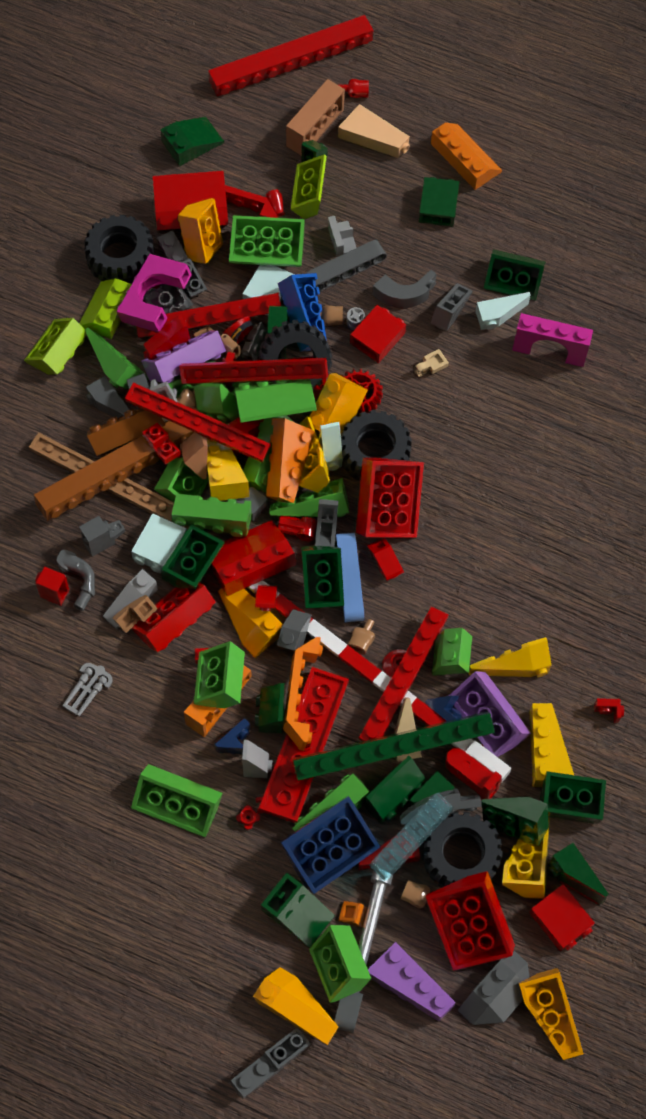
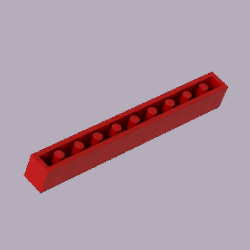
[208,15,373,96]

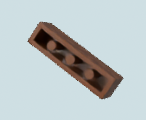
[87,408,165,456]

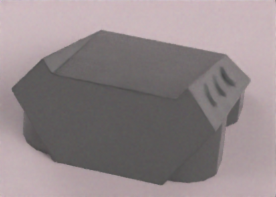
[143,284,193,314]

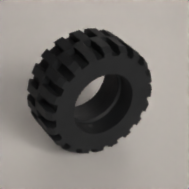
[84,215,154,284]
[259,320,332,391]
[341,410,412,482]
[423,811,502,888]

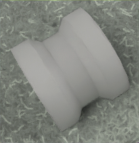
[346,307,365,330]

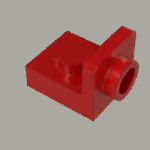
[594,698,624,723]

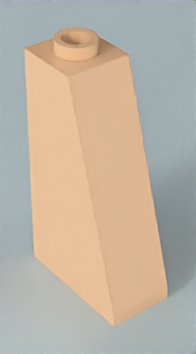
[338,104,410,158]

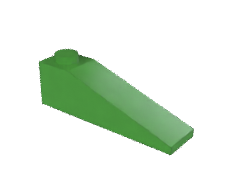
[85,327,149,389]
[269,478,349,517]

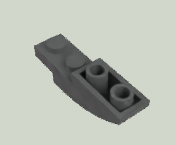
[157,230,207,298]
[400,789,482,826]
[229,1027,310,1100]

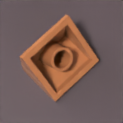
[180,432,208,479]

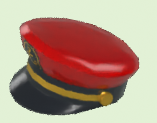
[222,316,254,345]

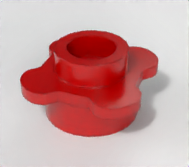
[236,806,260,830]

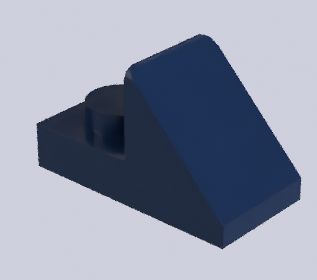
[425,695,462,721]
[215,718,250,754]

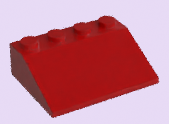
[152,171,228,230]
[356,458,424,538]
[210,520,296,596]
[425,871,515,971]

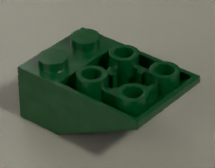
[481,797,549,846]
[261,873,335,948]

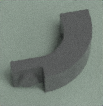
[372,270,436,308]
[315,499,338,547]

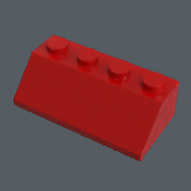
[131,583,216,652]

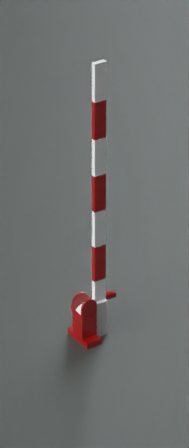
[247,580,511,800]

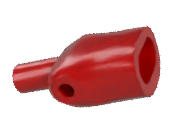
[338,79,369,98]

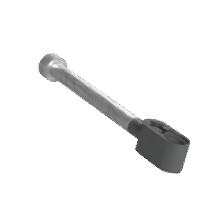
[334,870,393,1033]

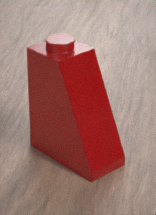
[143,315,190,360]

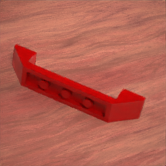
[225,185,278,218]

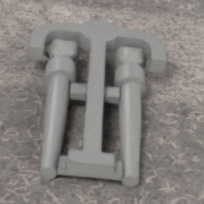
[62,663,113,716]

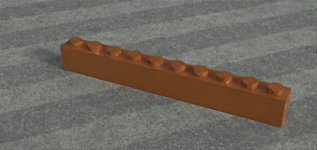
[34,407,199,521]

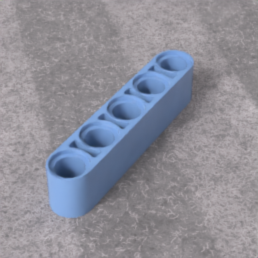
[336,533,364,622]

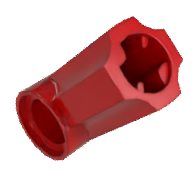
[278,516,317,541]

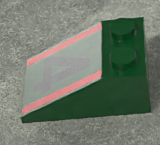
[548,843,609,906]

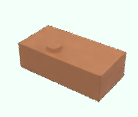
[286,79,345,155]

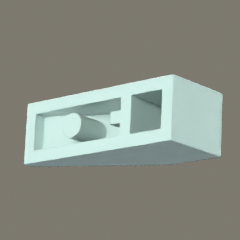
[475,292,530,330]
[319,422,343,471]

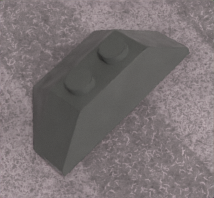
[457,951,529,1025]

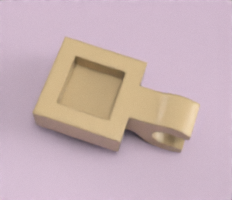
[414,349,449,377]

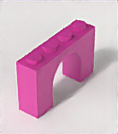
[117,254,192,332]
[512,313,593,367]

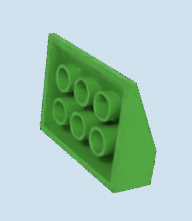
[229,215,305,267]
[235,379,317,422]

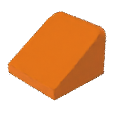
[338,901,368,927]

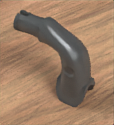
[57,550,95,611]

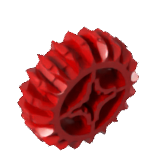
[340,368,383,416]

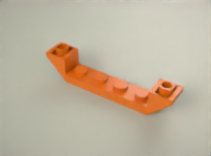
[283,637,323,751]

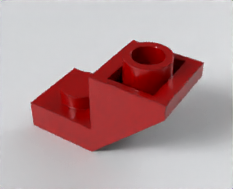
[367,538,404,580]

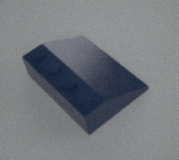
[281,796,380,894]

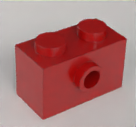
[35,566,70,606]

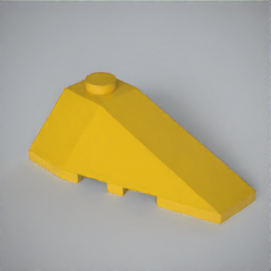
[468,637,552,677]
[502,817,549,899]

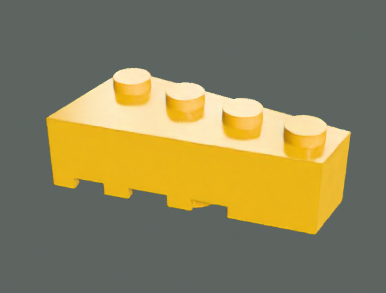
[206,438,250,501]
[530,703,574,787]

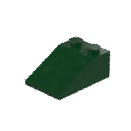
[160,117,224,166]

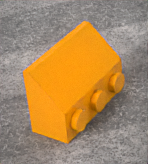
[178,198,223,264]
[309,373,368,434]

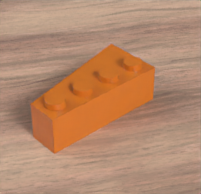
[266,418,314,503]
[184,666,252,738]

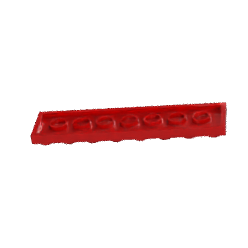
[259,667,349,823]

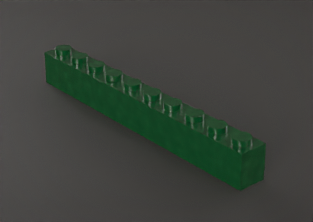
[292,712,495,780]

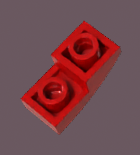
[142,423,181,465]
[255,585,278,611]

